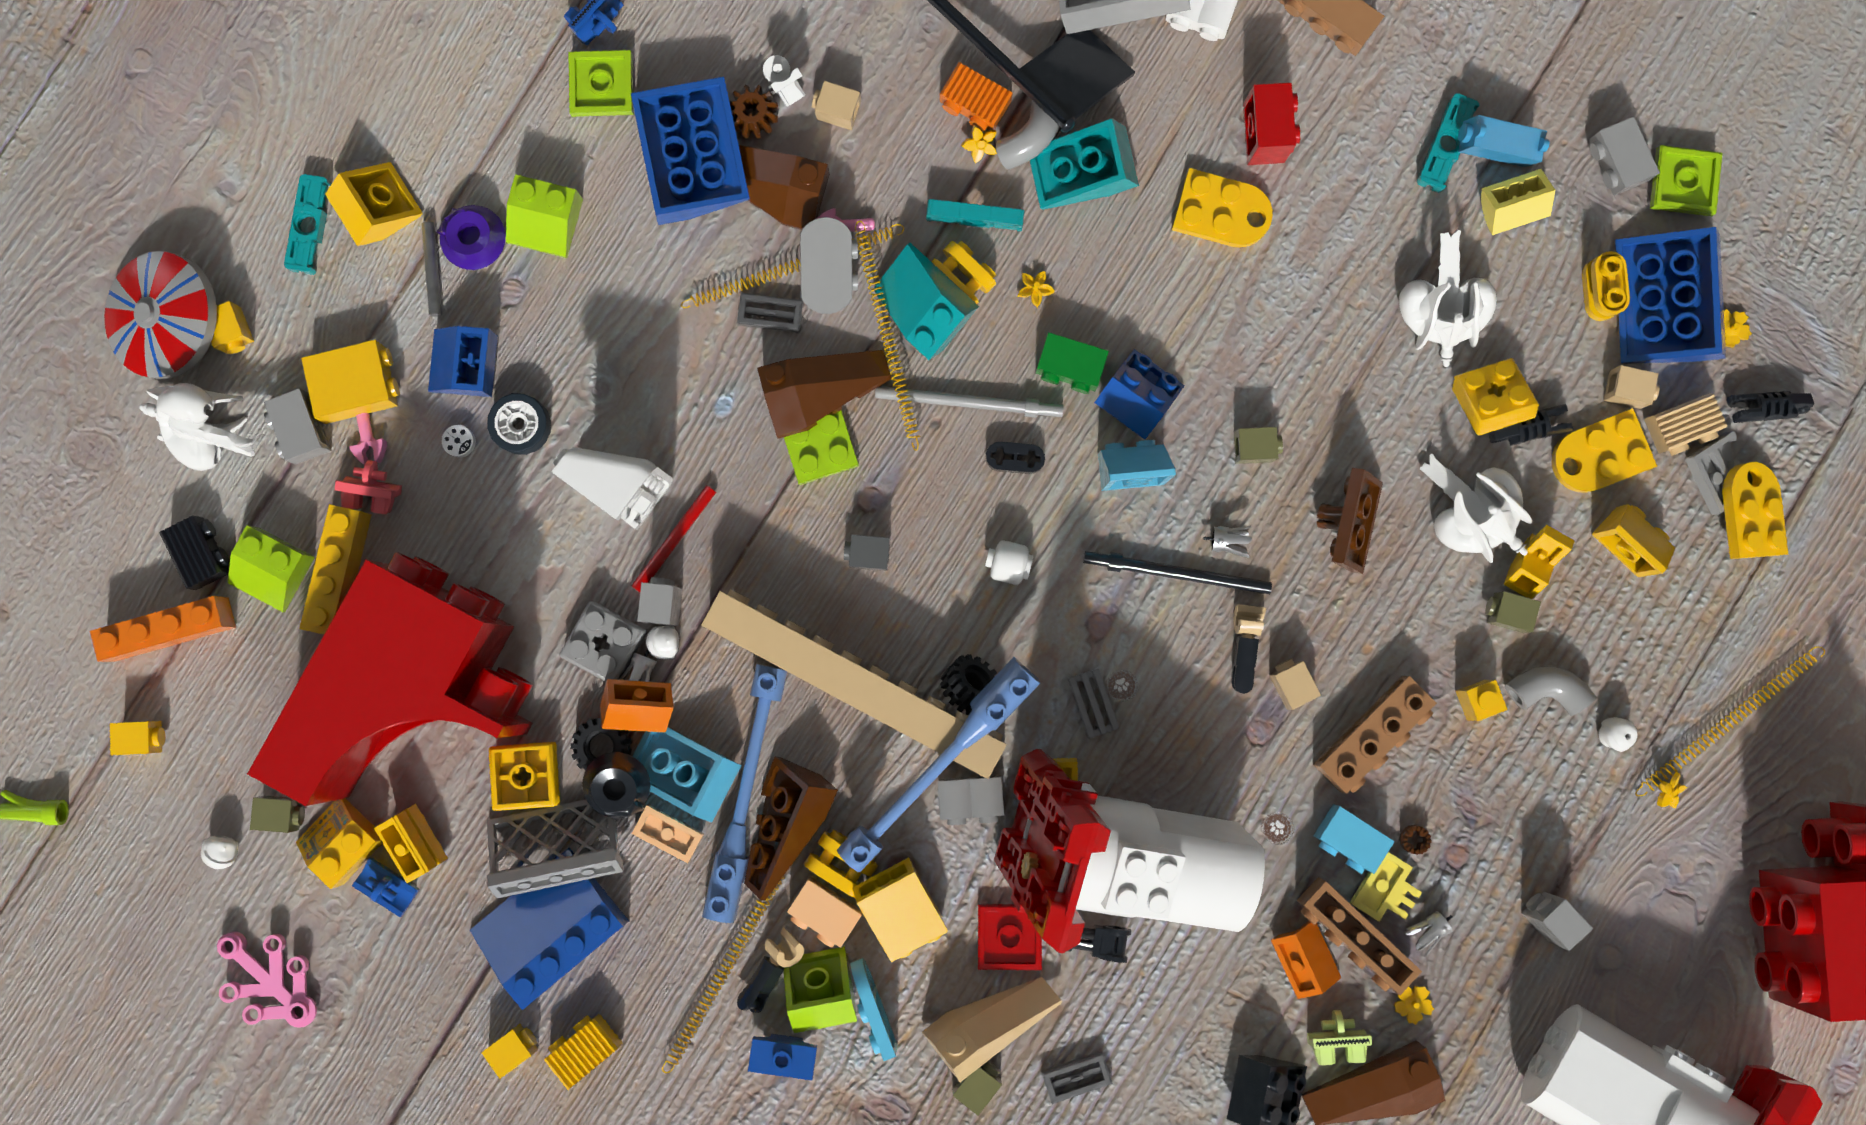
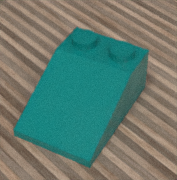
[1030,118,1139,210]
[874,243,979,360]

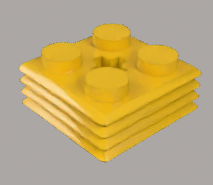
[1452,358,1539,435]
[489,742,560,811]

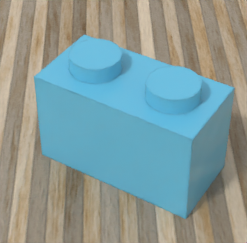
[1313,804,1395,874]

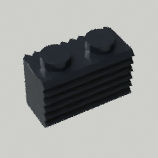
[159,515,230,590]

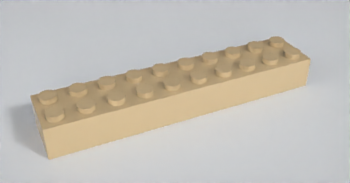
[701,589,1007,779]

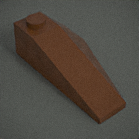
[739,145,830,230]
[744,756,838,900]
[1301,1040,1446,1125]

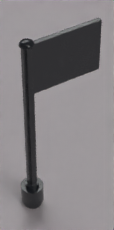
[927,0,1135,132]

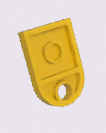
[1172,168,1273,248]
[1551,408,1657,493]
[1722,462,1789,559]

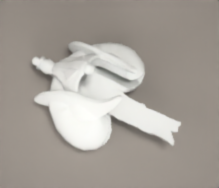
[1399,229,1497,367]
[139,383,255,471]
[1420,454,1533,563]

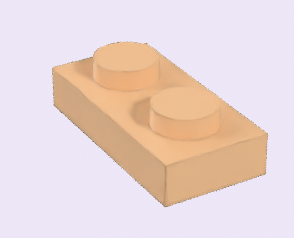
[631,804,704,863]

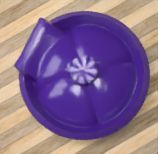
[437,205,505,270]

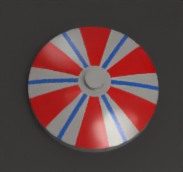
[104,251,217,379]

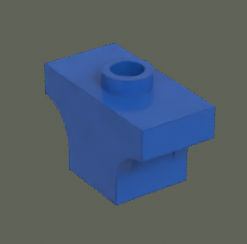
[748,1034,818,1080]

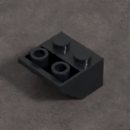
[1227,1055,1307,1125]

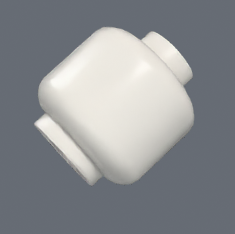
[985,540,1033,585]

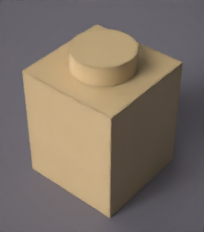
[812,81,861,130]
[1603,365,1660,409]
[1269,658,1321,710]

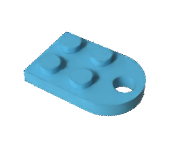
[850,958,898,1061]

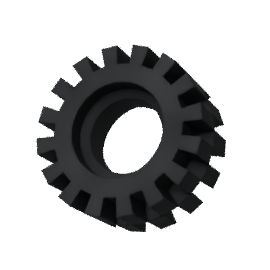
[940,654,997,715]
[570,718,632,770]

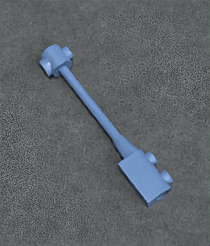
[837,657,1040,872]
[702,664,787,923]

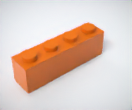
[90,596,236,662]

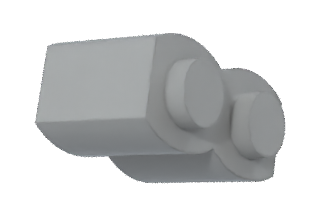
[938,776,1004,825]

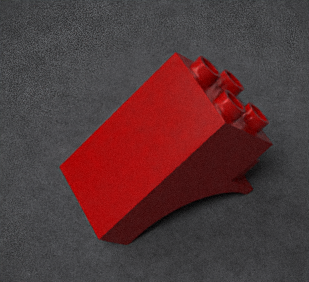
[247,552,533,806]
[1749,801,1866,1022]

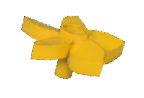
[961,125,997,163]
[1017,271,1055,308]
[1657,772,1687,809]

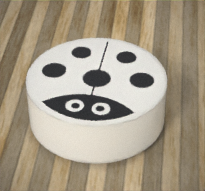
[442,425,476,458]

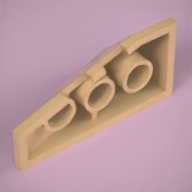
[922,977,1062,1082]

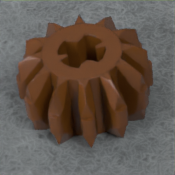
[729,84,779,139]

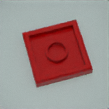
[978,904,1042,970]

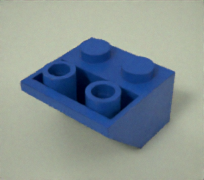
[428,326,498,397]
[1094,349,1185,440]

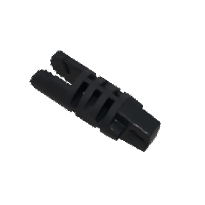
[1726,391,1814,423]
[1488,404,1574,446]

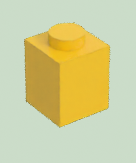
[211,301,254,354]
[1456,680,1508,721]
[110,721,166,755]
[481,1024,538,1079]

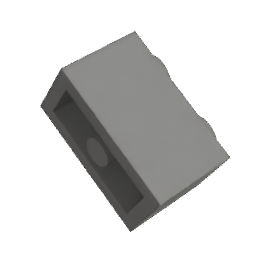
[1589,116,1660,196]
[264,388,331,464]
[637,577,683,626]
[1521,892,1593,951]

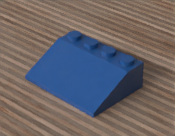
[631,77,750,225]
[1615,227,1726,364]
[470,847,629,1010]

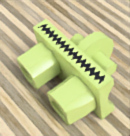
[1307,1010,1372,1065]

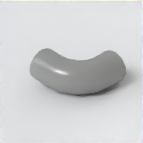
[996,100,1059,170]
[1505,666,1597,716]

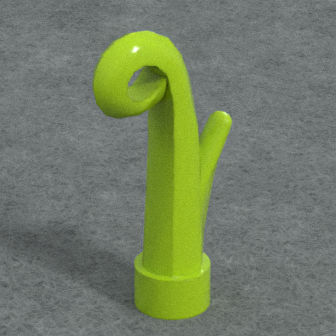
[0,790,69,825]

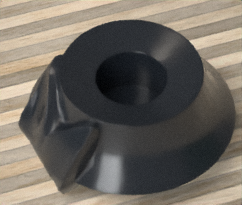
[582,752,650,821]

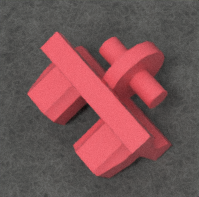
[335,460,402,514]

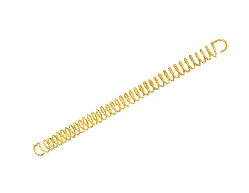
[855,221,920,451]
[681,224,904,308]
[1635,646,1825,796]
[662,876,785,1073]

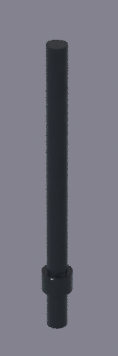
[1083,551,1272,595]

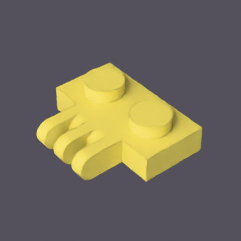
[1349,852,1422,922]

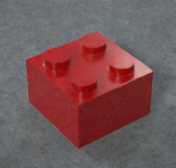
[1243,83,1300,165]

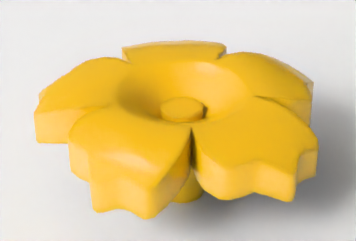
[1724,309,1752,348]
[1394,986,1434,1025]

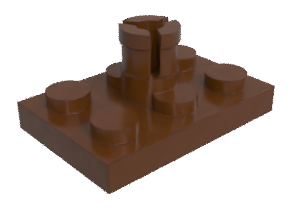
[1317,468,1383,574]

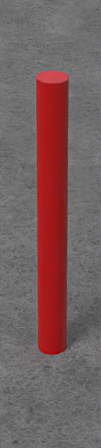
[631,485,717,592]

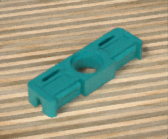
[1417,93,1480,193]
[284,174,332,275]
[926,199,1025,232]

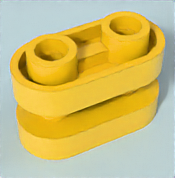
[931,241,996,304]
[1582,251,1630,321]
[804,829,878,898]

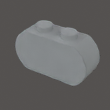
[800,217,858,314]

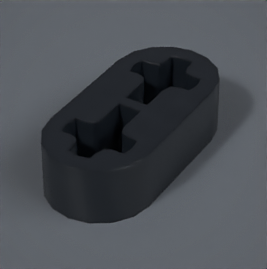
[985,442,1045,474]

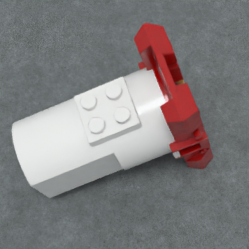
[994,749,1265,953]
[1521,1004,1823,1125]

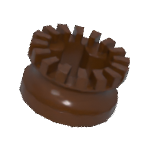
[1399,825,1432,855]

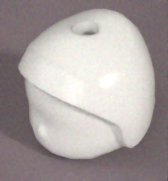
[646,625,679,659]
[1599,717,1637,752]
[201,835,238,869]

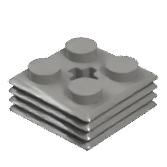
[559,601,647,682]

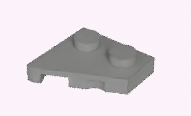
[1685,431,1739,515]

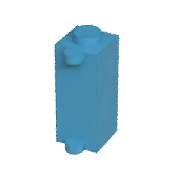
[1458,115,1550,168]

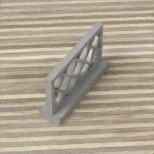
[487,799,624,898]

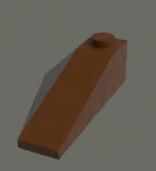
[757,350,892,439]

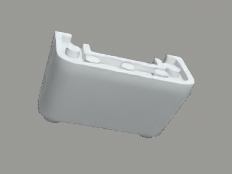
[552,447,673,530]

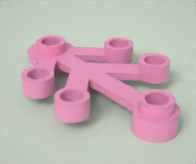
[217,932,317,1028]

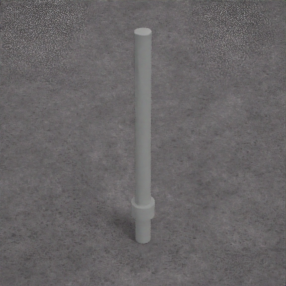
[875,386,1064,418]

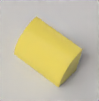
[1481,169,1555,235]

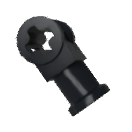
[1068,925,1132,963]

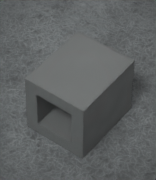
[844,534,890,571]

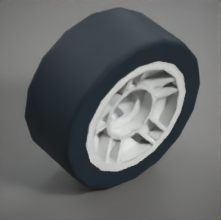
[487,393,551,455]

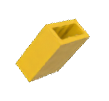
[301,340,400,424]
[852,857,948,962]

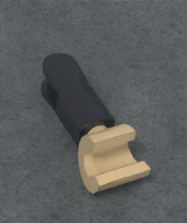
[1231,604,1266,694]
[737,927,804,1013]

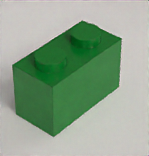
[1036,332,1109,394]

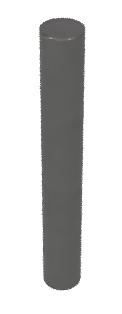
[421,222,442,317]

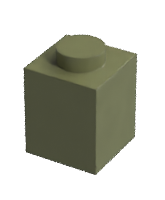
[1234,427,1283,464]
[1485,591,1541,633]
[250,796,305,833]
[952,1061,1002,1116]

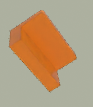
[1271,921,1341,999]

